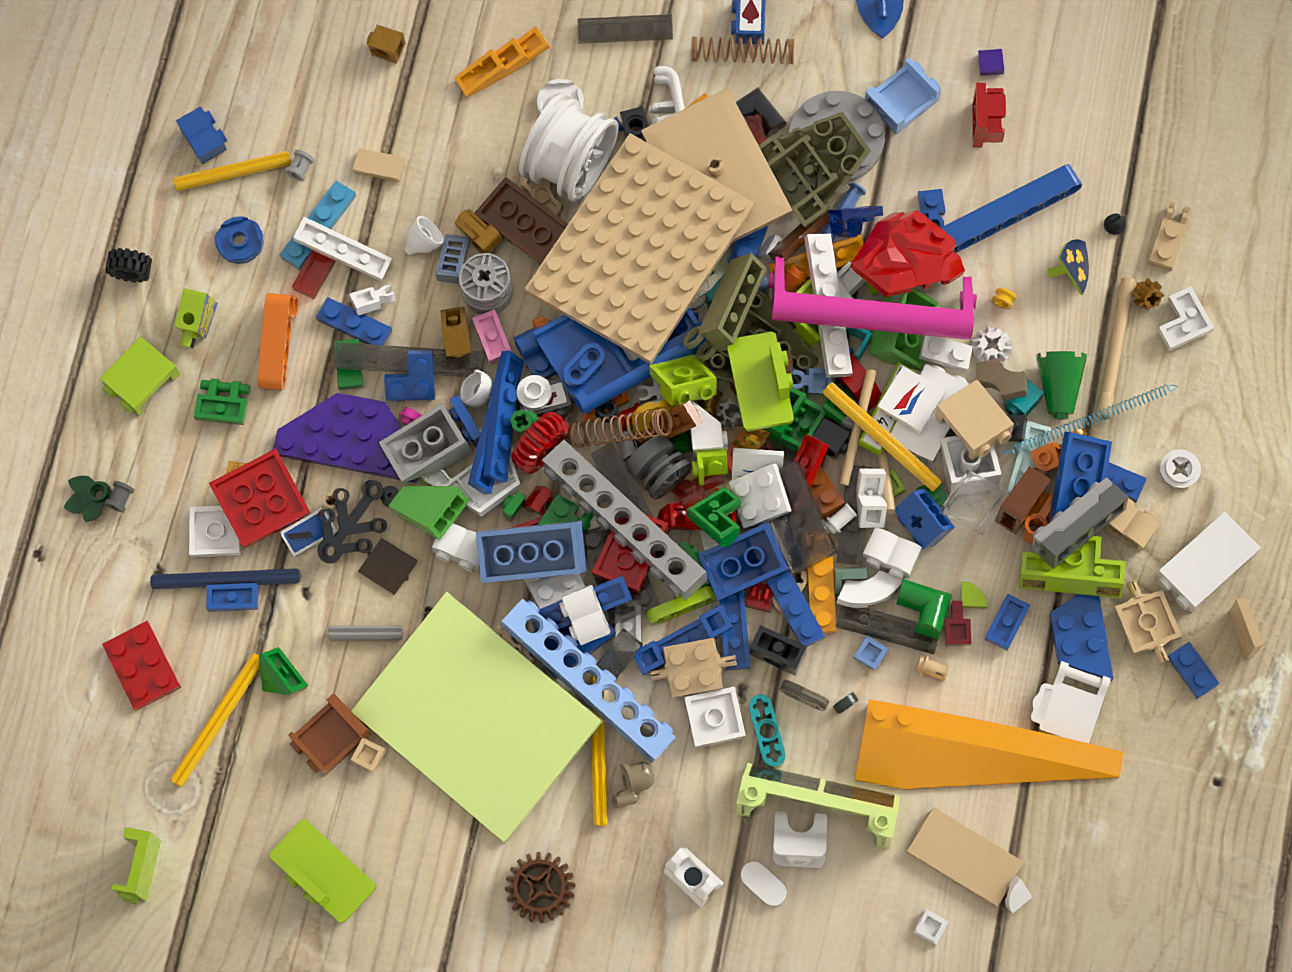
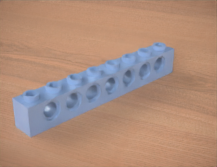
[500,599,675,763]

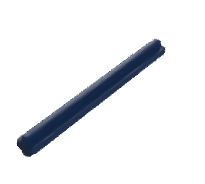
[150,568,300,589]

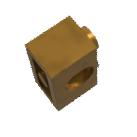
[440,306,471,357]

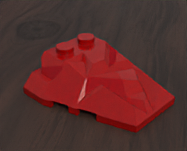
[849,210,965,297]

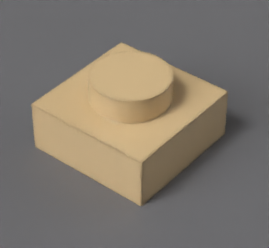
[351,737,386,773]

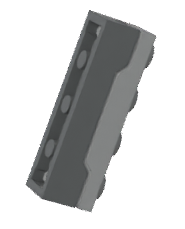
[1032,477,1129,569]

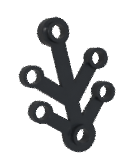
[317,480,387,564]

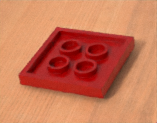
[209,449,311,549]

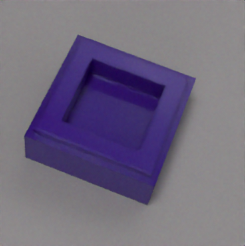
[978,49,1004,76]

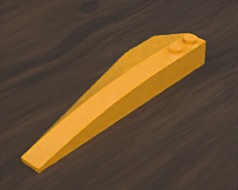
[855,699,1123,790]

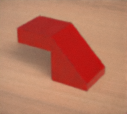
[837,353,882,411]

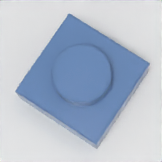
[853,635,889,671]

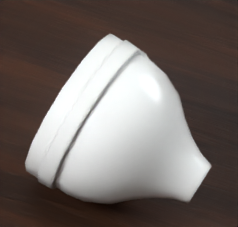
[404,216,444,255]

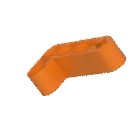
[257,293,298,391]

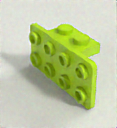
[727,332,794,431]
[270,819,376,923]

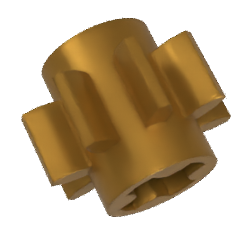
[1131,278,1164,311]

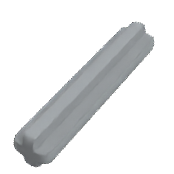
[328,625,403,640]

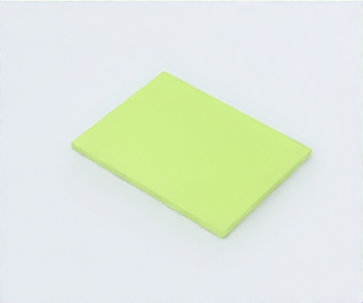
[351,592,603,842]

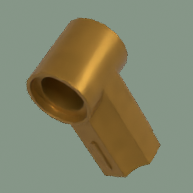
[455,209,504,253]

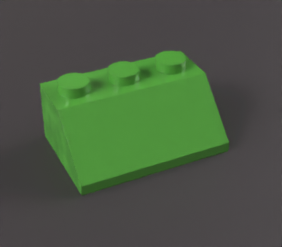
[869,287,938,370]

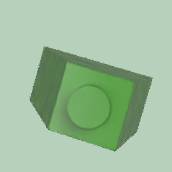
[389,486,470,540]

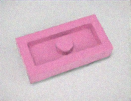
[472,309,512,364]

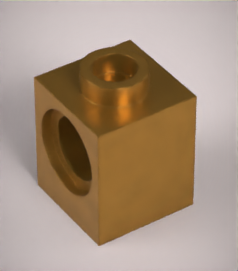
[367,25,406,64]

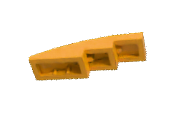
[454,26,551,97]

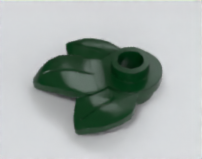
[64,475,112,522]

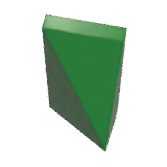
[822,383,855,425]
[259,647,308,695]

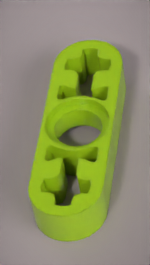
[646,585,717,626]

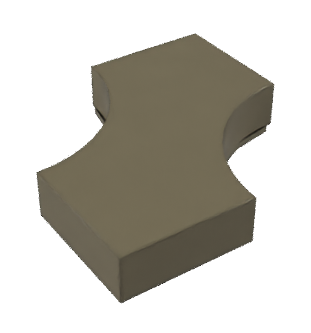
[976,358,1028,401]

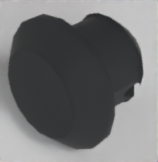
[1104,213,1126,235]

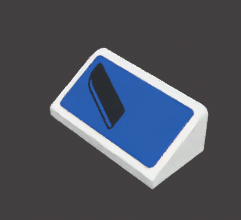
[280,507,337,557]

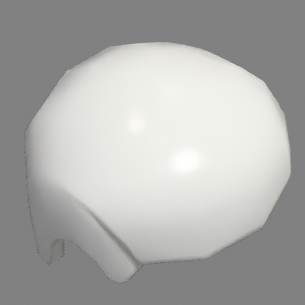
[460,370,493,408]

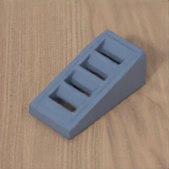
[436,234,470,284]

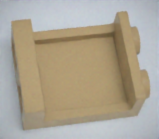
[935,380,1014,460]

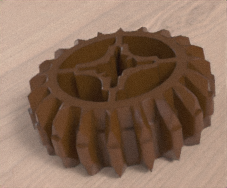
[505,852,576,923]

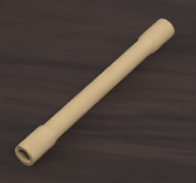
[1096,277,1136,420]

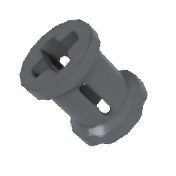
[104,481,135,513]

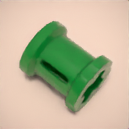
[511,409,538,432]

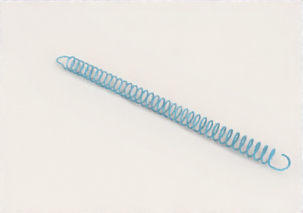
[1003,384,1178,455]

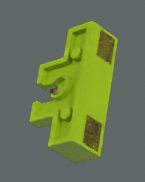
[1019,536,1126,598]

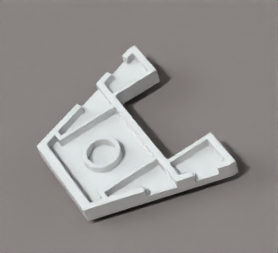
[420,429,522,517]

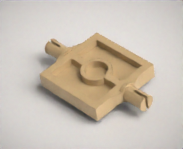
[1114,580,1182,664]
[650,638,737,698]

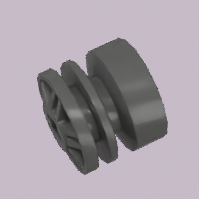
[625,435,692,500]

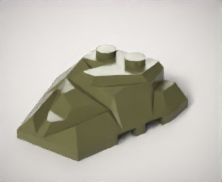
[759,112,871,228]

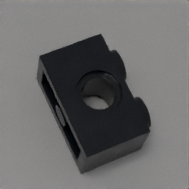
[749,625,807,676]

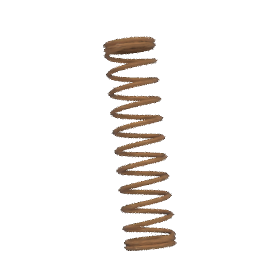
[691,36,794,65]
[570,409,673,448]

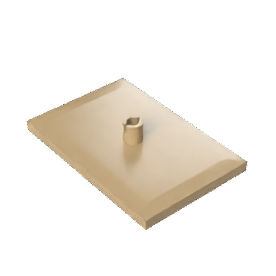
[641,88,793,243]

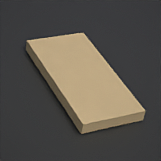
[906,807,1024,908]

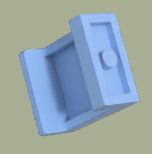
[865,58,941,135]

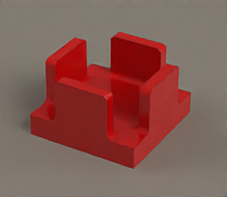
[972,83,1006,148]

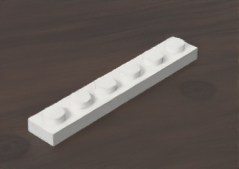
[805,234,853,378]

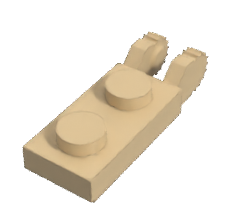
[1148,201,1191,271]

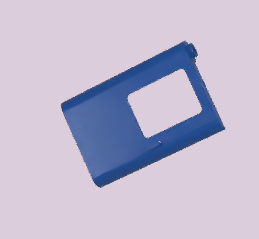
[533,307,707,415]

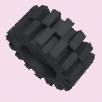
[105,248,152,283]

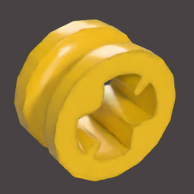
[992,288,1017,310]

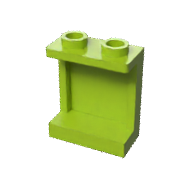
[100,336,180,416]
[111,827,161,904]

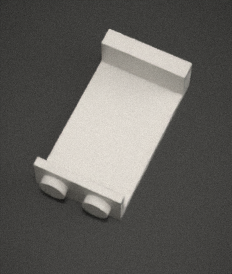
[891,364,969,469]
[1156,512,1261,613]

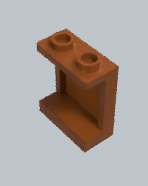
[288,693,371,776]

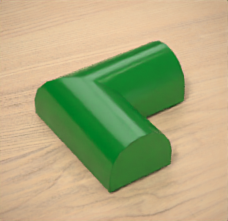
[686,486,741,547]
[896,579,952,639]

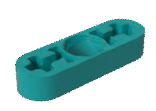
[749,694,785,769]

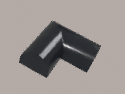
[736,87,787,138]

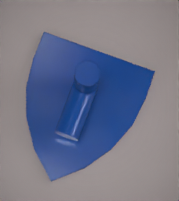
[857,0,904,38]

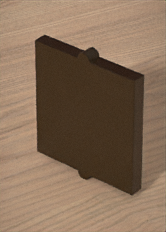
[358,538,418,595]

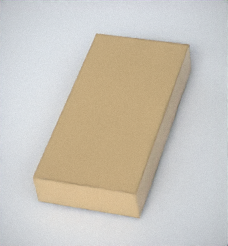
[352,148,406,182]

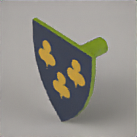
[1048,239,1089,295]

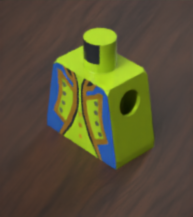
[175,288,218,349]

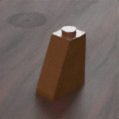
[995,466,1051,535]

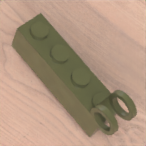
[683,253,767,361]

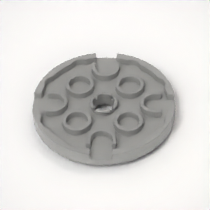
[789,91,885,182]

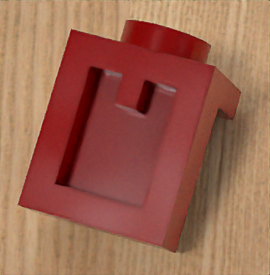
[658,502,695,534]

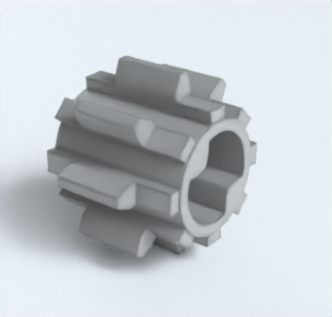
[716,398,743,431]

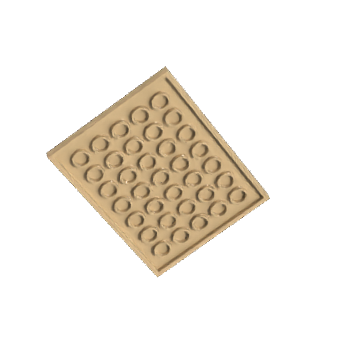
[525,133,755,364]

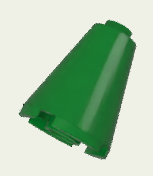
[1036,351,1087,420]

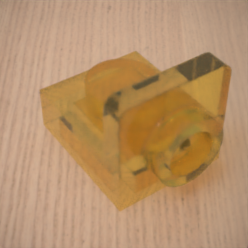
[730,428,770,457]

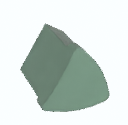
[833,566,867,596]

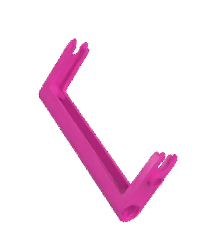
[768,256,977,340]

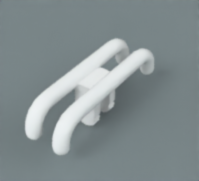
[649,66,685,125]

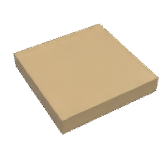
[1228,597,1264,660]

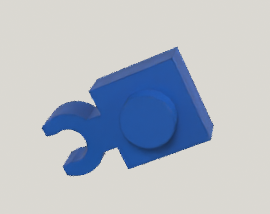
[917,189,945,228]

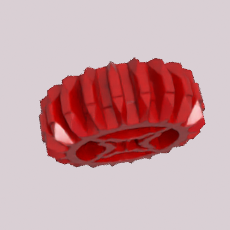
[511,411,570,474]

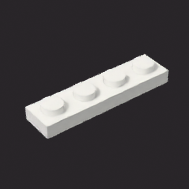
[293,217,392,282]

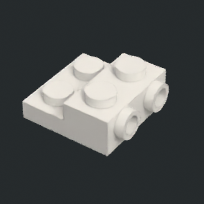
[523,574,585,609]

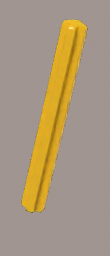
[173,151,291,191]

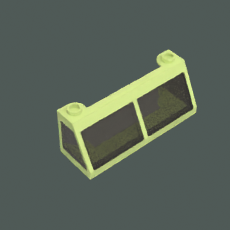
[736,763,900,848]

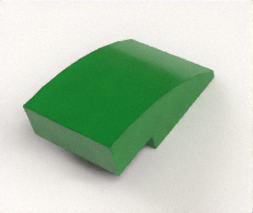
[738,387,828,454]

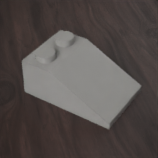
[379,403,473,483]

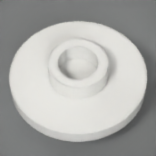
[517,375,552,409]

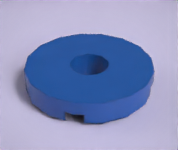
[215,216,264,264]

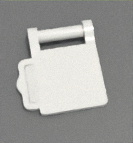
[1031,661,1111,743]

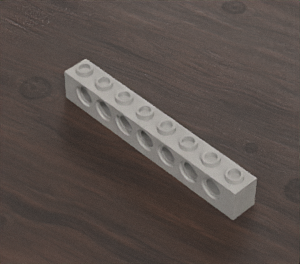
[542,440,707,601]

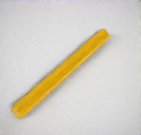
[823,382,942,491]
[170,653,260,787]
[590,675,608,827]

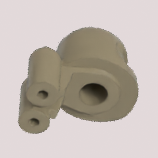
[612,761,655,807]

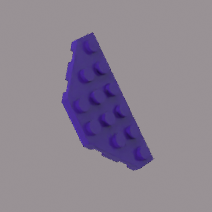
[272,393,418,484]

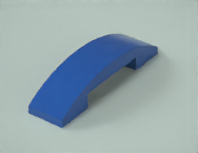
[632,605,733,675]

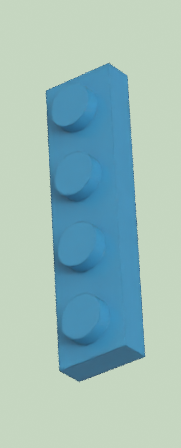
[279,180,357,270]

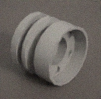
[459,253,513,315]

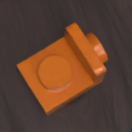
[1031,442,1062,472]

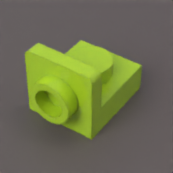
[692,449,728,485]

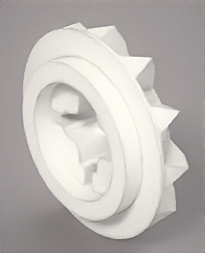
[972,326,1012,362]
[1160,449,1201,489]

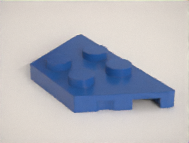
[1050,594,1114,681]

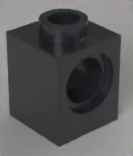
[620,106,649,142]
[813,418,850,460]

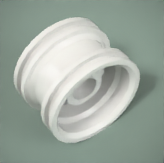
[519,93,618,204]

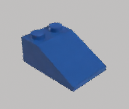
[698,523,790,601]

